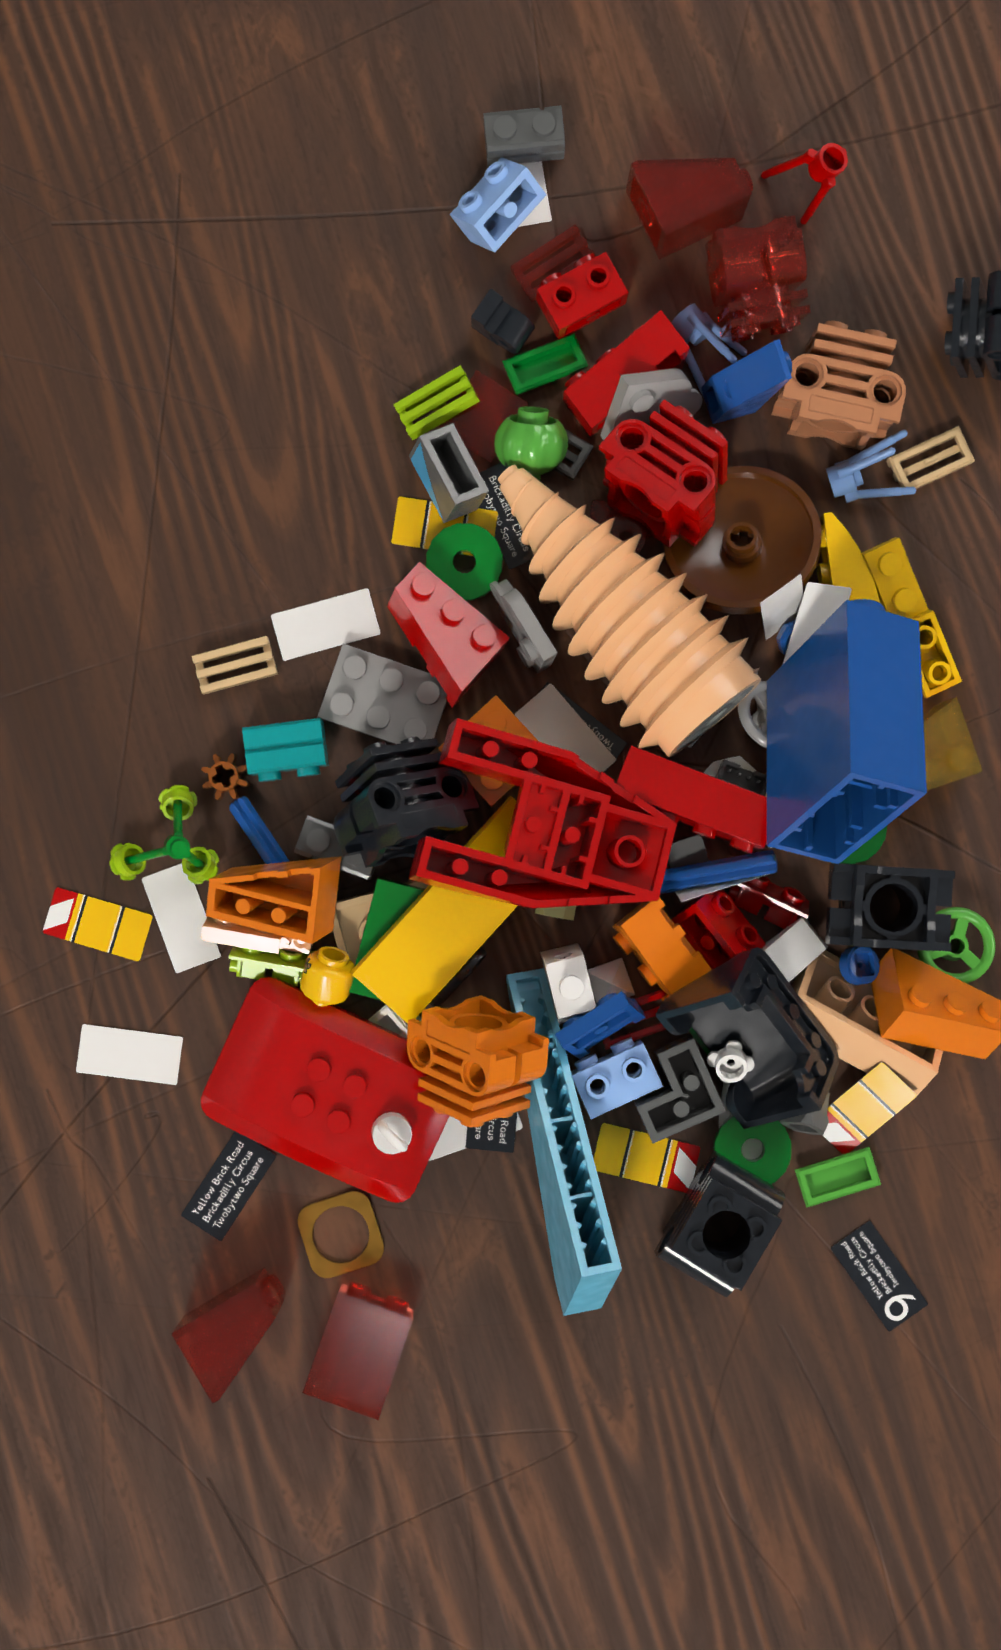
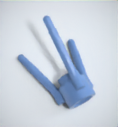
[672,303,747,400]
[826,430,916,503]

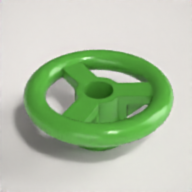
[917,907,996,984]

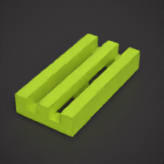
[393,365,480,440]

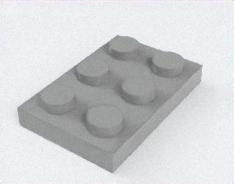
[317,643,447,744]

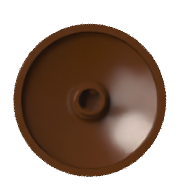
[663,466,821,615]

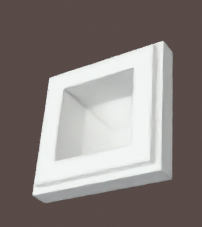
[588,958,635,1003]

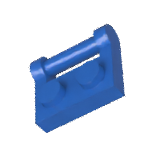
[555,991,646,1059]

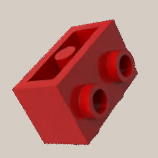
[536,252,629,339]
[671,889,766,969]

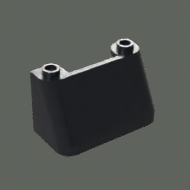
[656,947,839,1129]

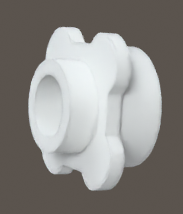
[707,1040,754,1083]

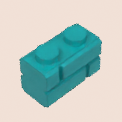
[242,718,329,782]

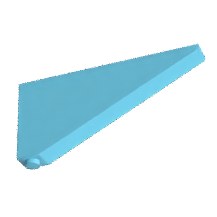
[506,968,622,1316]

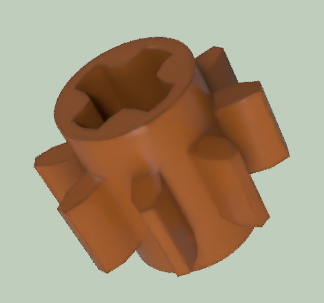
[201,753,250,800]

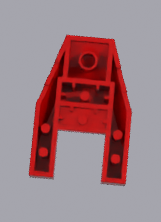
[408,718,677,909]

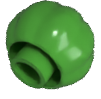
[494,406,568,481]

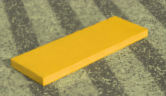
[350,796,518,1023]

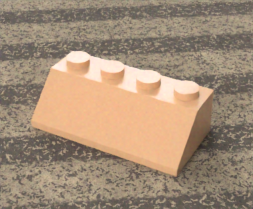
[792,950,943,1097]

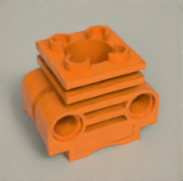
[407,995,549,1127]

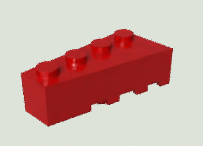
[616,745,767,853]

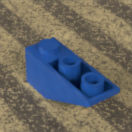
[701,339,792,424]

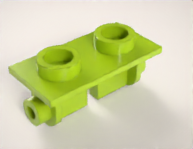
[229,946,313,987]

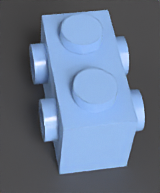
[450,157,546,253]
[571,1037,663,1119]

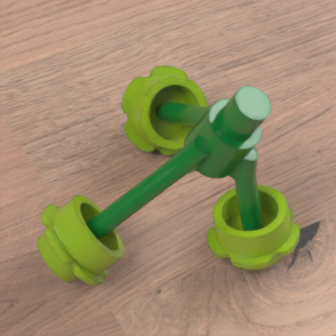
[109,785,219,884]

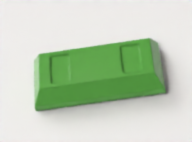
[795,1147,881,1208]

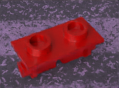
[728,876,810,929]

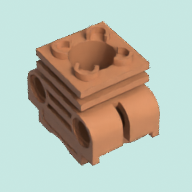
[771,321,906,450]

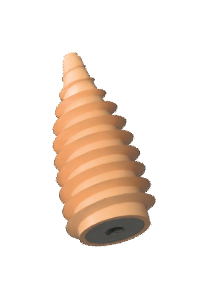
[498,465,761,757]

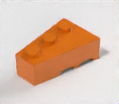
[206,856,341,944]
[612,897,712,1001]
[871,948,1001,1060]

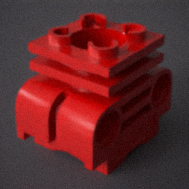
[599,399,728,548]

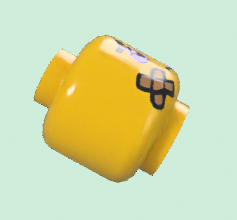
[300,946,355,1007]

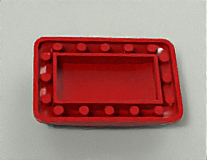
[200,976,449,1203]

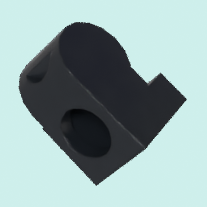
[471,289,535,354]

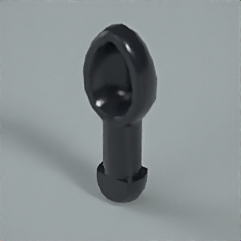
[430,948,487,1007]

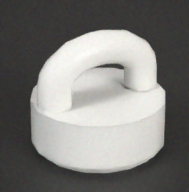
[371,1112,412,1154]

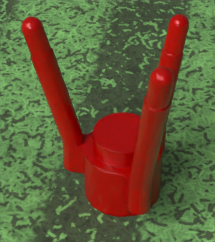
[761,143,848,225]

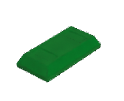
[502,333,588,395]

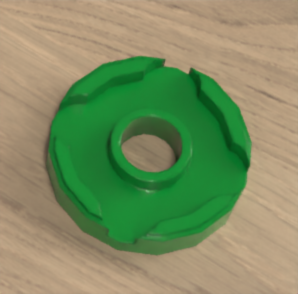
[426,523,503,601]
[713,1114,791,1184]

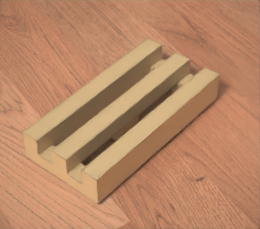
[886,426,975,496]
[192,636,278,695]

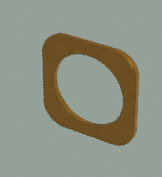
[298,1191,384,1278]

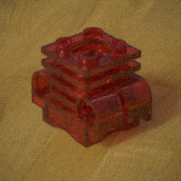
[705,215,811,343]

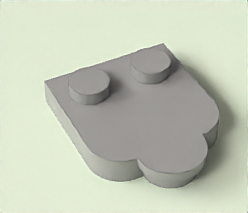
[600,368,702,440]
[490,579,557,674]

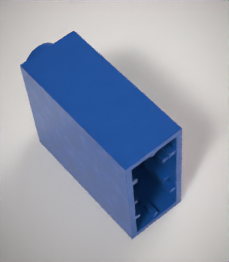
[767,599,927,864]

